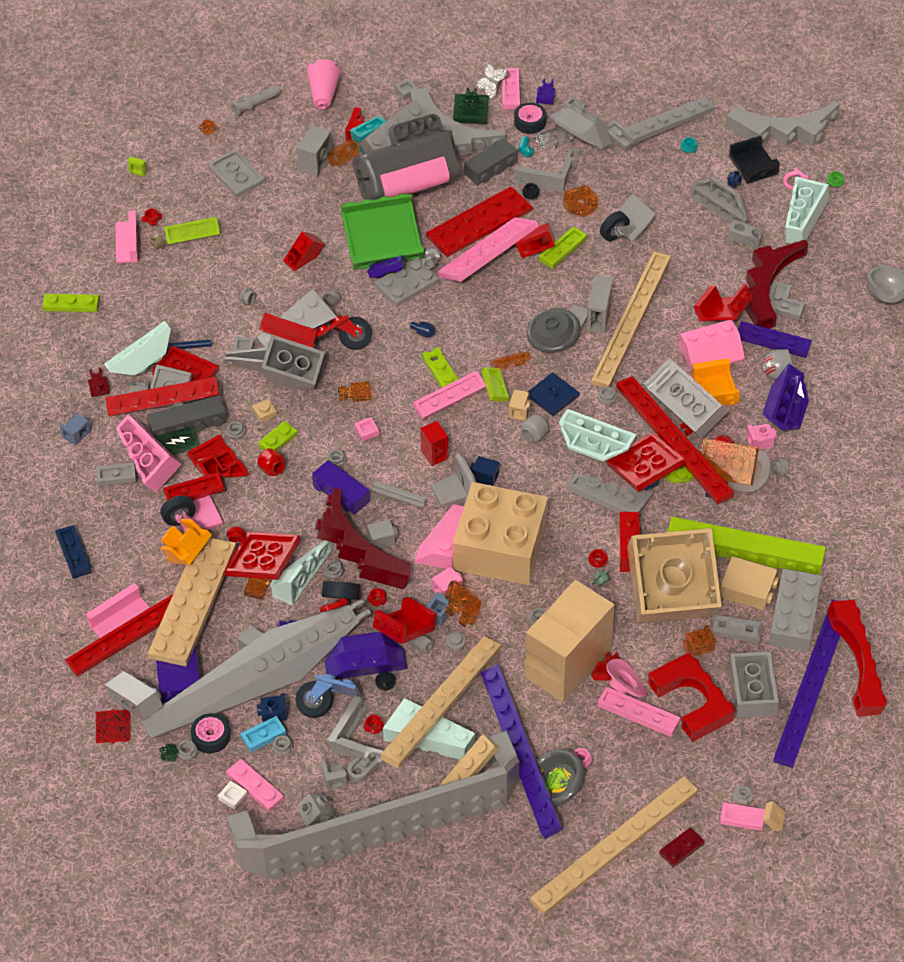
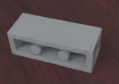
[105,671,163,721]

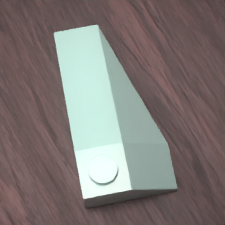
[271,540,333,606]

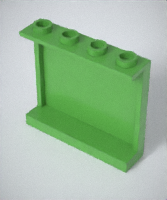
[341,193,424,270]

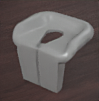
[431,453,476,508]

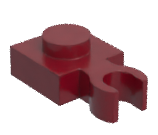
[88,367,110,397]

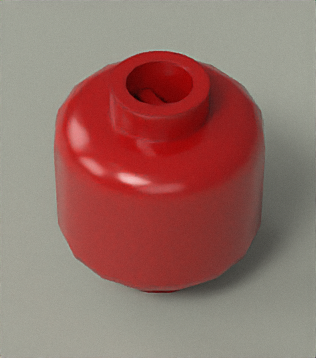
[257,448,286,476]

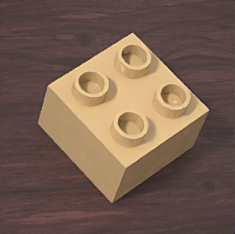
[453,482,548,585]
[627,528,722,623]

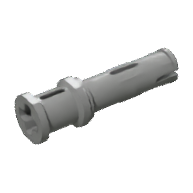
[231,85,281,116]

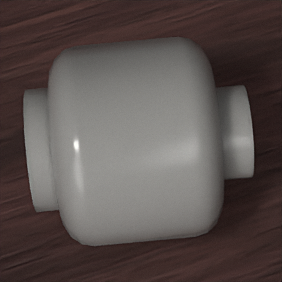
[521,415,549,443]

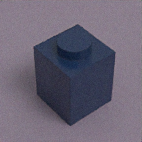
[470,456,500,486]

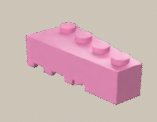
[116,414,182,492]

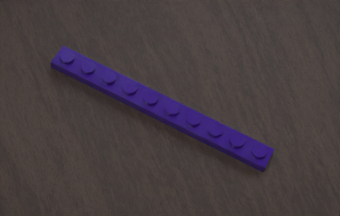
[773,599,840,768]
[481,664,563,839]

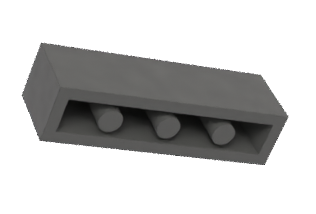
[147,395,227,441]

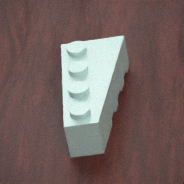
[785,177,829,244]

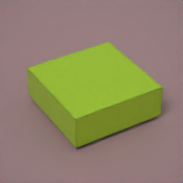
[127,156,147,177]

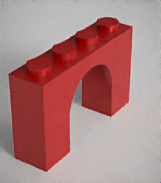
[647,652,735,742]

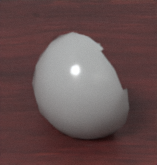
[866,265,904,303]

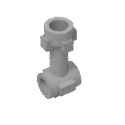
[422,247,441,269]

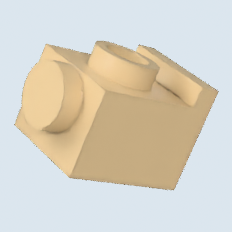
[508,389,531,421]

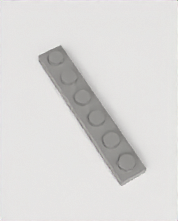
[622,97,715,144]

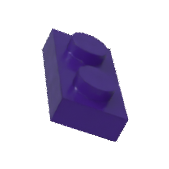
[367,255,405,278]

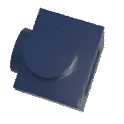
[257,693,287,722]

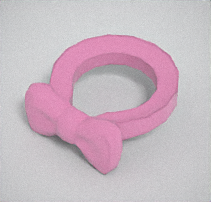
[783,168,809,190]

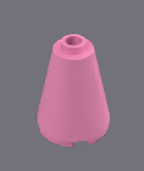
[307,60,341,109]

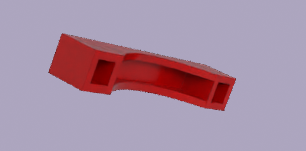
[827,600,887,717]

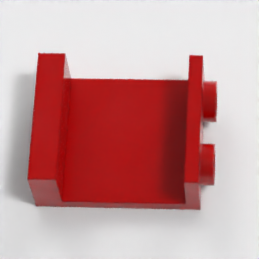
[693,284,752,321]

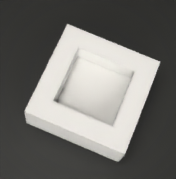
[218,781,248,810]

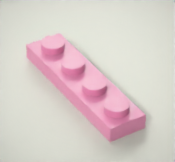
[413,371,486,420]
[597,687,680,737]

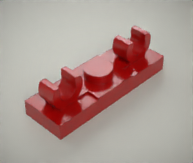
[163,472,224,501]

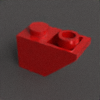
[283,231,325,271]

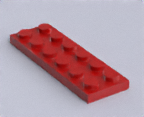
[426,186,532,257]

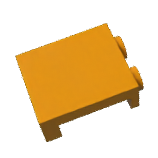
[692,358,740,406]

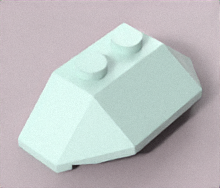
[104,321,171,375]
[559,409,636,462]

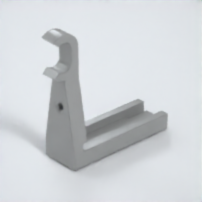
[514,148,581,192]
[327,696,386,767]

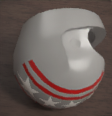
[763,349,792,379]

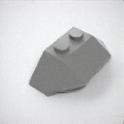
[548,105,612,150]
[690,176,748,224]

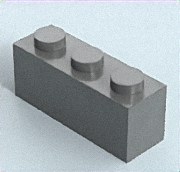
[464,139,518,186]

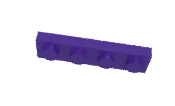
[738,321,812,358]

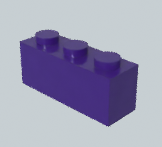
[312,460,370,515]

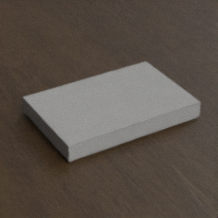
[207,149,266,198]

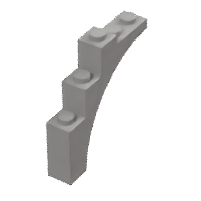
[410,88,506,156]
[726,101,840,146]

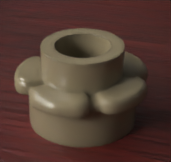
[150,233,166,250]

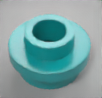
[680,137,698,153]

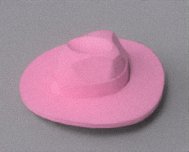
[606,659,647,697]

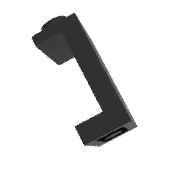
[729,136,780,184]

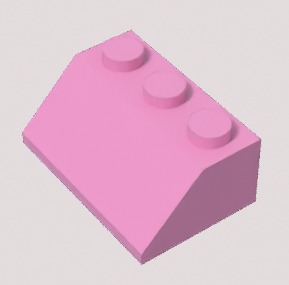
[679,320,745,370]

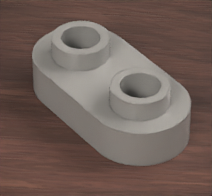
[347,747,380,782]

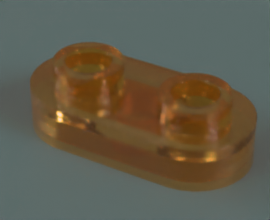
[327,140,359,166]

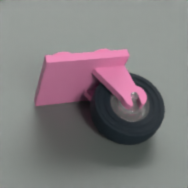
[160,495,223,532]

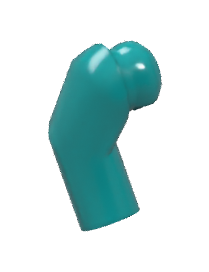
[518,136,534,157]

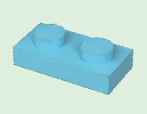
[240,716,286,753]

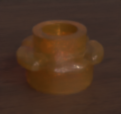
[199,120,216,135]

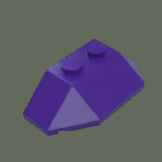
[762,363,809,431]
[325,631,407,680]

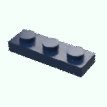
[55,525,91,579]

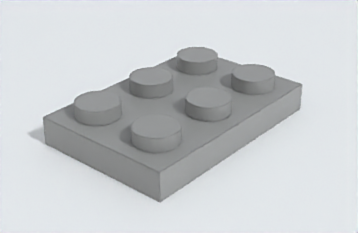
[374,257,439,307]

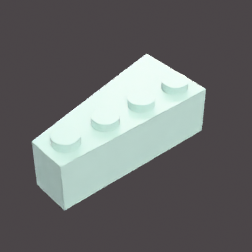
[383,698,475,760]

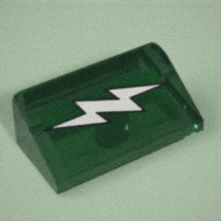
[157,426,199,455]

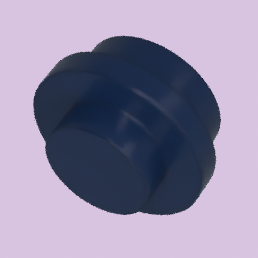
[727,171,742,189]

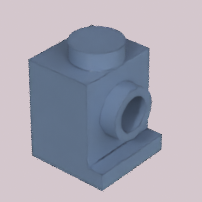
[60,414,91,446]
[426,592,454,626]

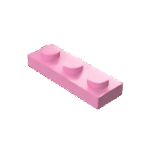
[502,68,520,109]
[226,759,284,812]

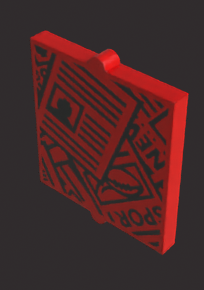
[95,709,130,744]

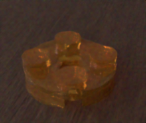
[563,185,598,217]

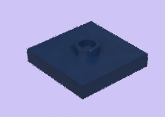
[528,372,580,417]

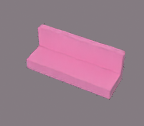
[116,211,138,263]
[86,583,149,638]

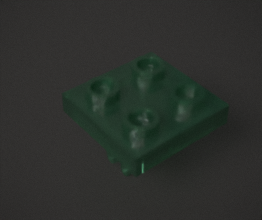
[453,88,489,124]

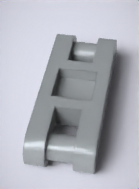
[709,615,763,644]

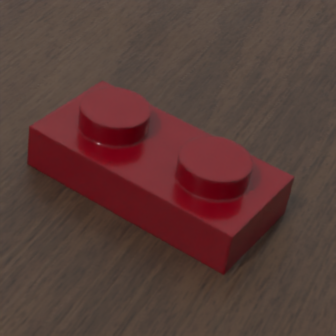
[659,827,705,868]

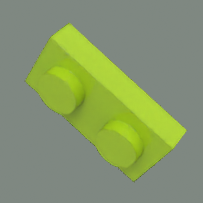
[258,421,298,451]

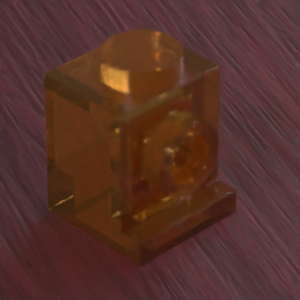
[683,625,716,658]

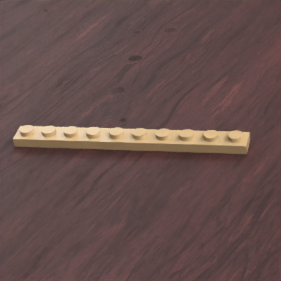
[591,251,671,388]
[380,636,501,769]
[530,776,698,915]

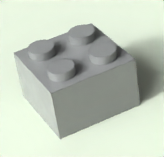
[296,125,332,178]

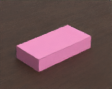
[720,802,765,831]

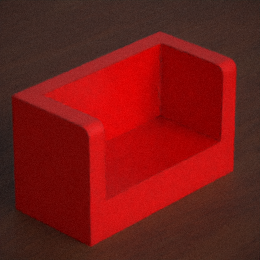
[420,421,449,466]

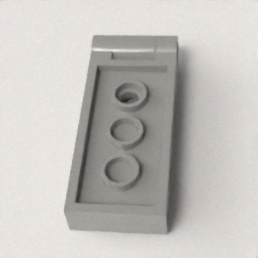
[643,358,728,439]

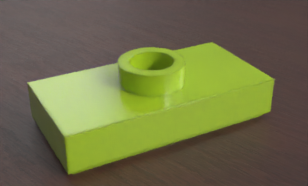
[481,367,509,402]

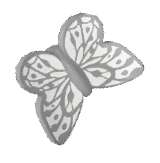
[477,64,509,99]

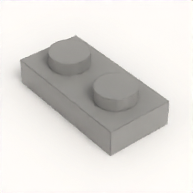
[606,120,638,151]
[96,463,136,486]

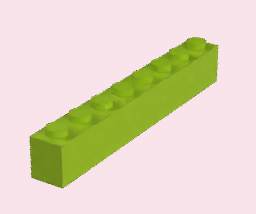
[668,516,826,575]

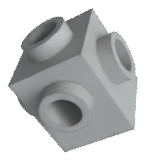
[297,793,334,826]

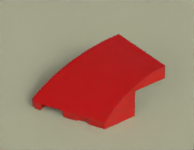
[187,435,249,478]

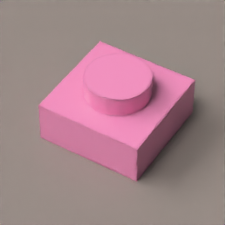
[354,417,379,441]

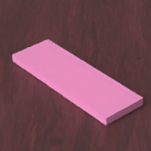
[437,217,539,282]

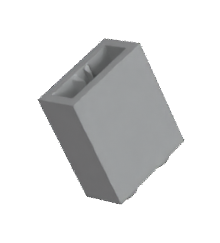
[587,275,613,334]

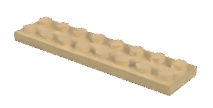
[147,538,236,666]

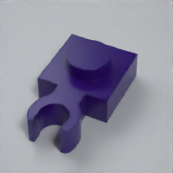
[536,78,555,105]

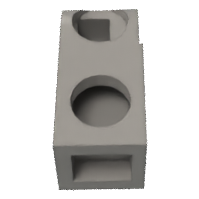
[726,219,763,248]

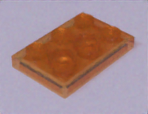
[700,438,759,486]

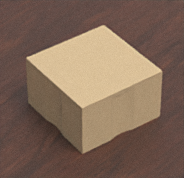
[525,580,615,702]

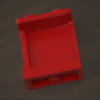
[373,597,437,644]

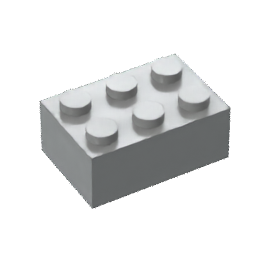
[728,651,779,718]

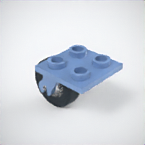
[295,674,362,718]

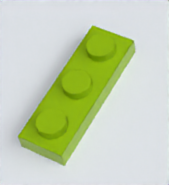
[164,217,220,244]
[539,226,587,270]
[42,294,99,312]

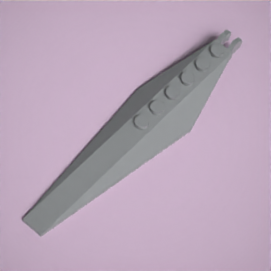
[140,599,372,739]

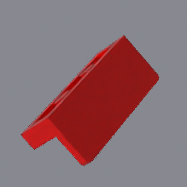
[258,312,317,348]

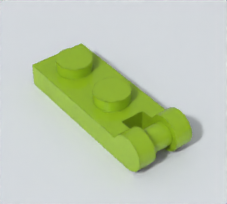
[421,347,459,388]

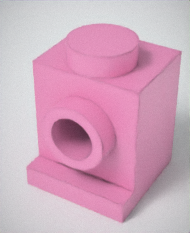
[746,423,777,450]

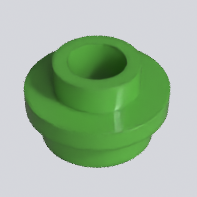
[827,171,845,187]

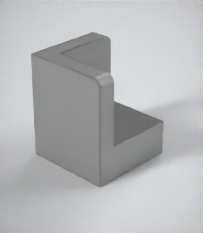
[321,760,347,791]

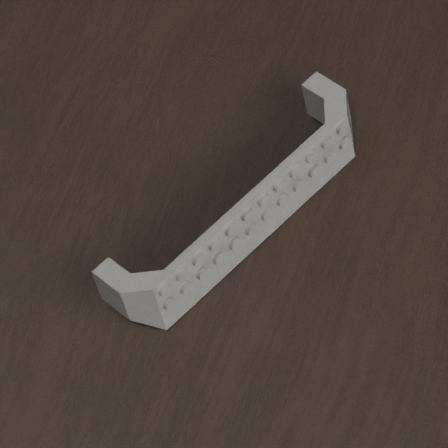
[227,731,519,880]

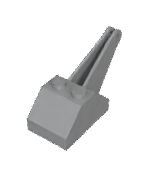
[223,335,325,389]

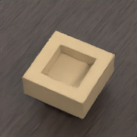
[252,399,277,422]
[763,801,786,831]

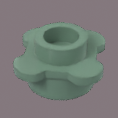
[591,569,611,587]

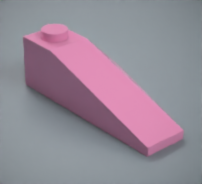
[415,504,464,569]

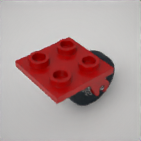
[314,315,372,350]

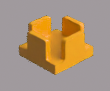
[160,519,212,565]

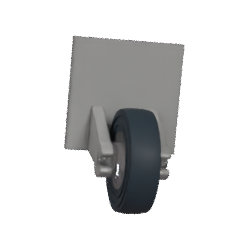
[600,194,657,242]

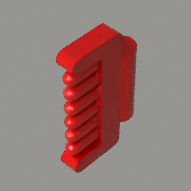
[319,598,347,612]

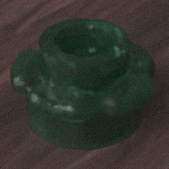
[160,744,180,762]

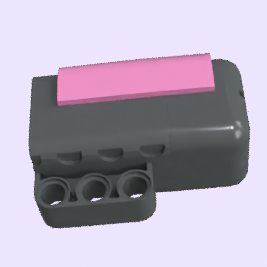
[352,114,460,200]

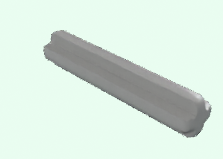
[372,481,427,508]

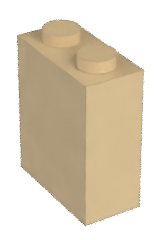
[720,556,779,610]

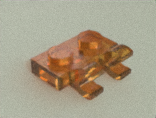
[445,580,482,627]

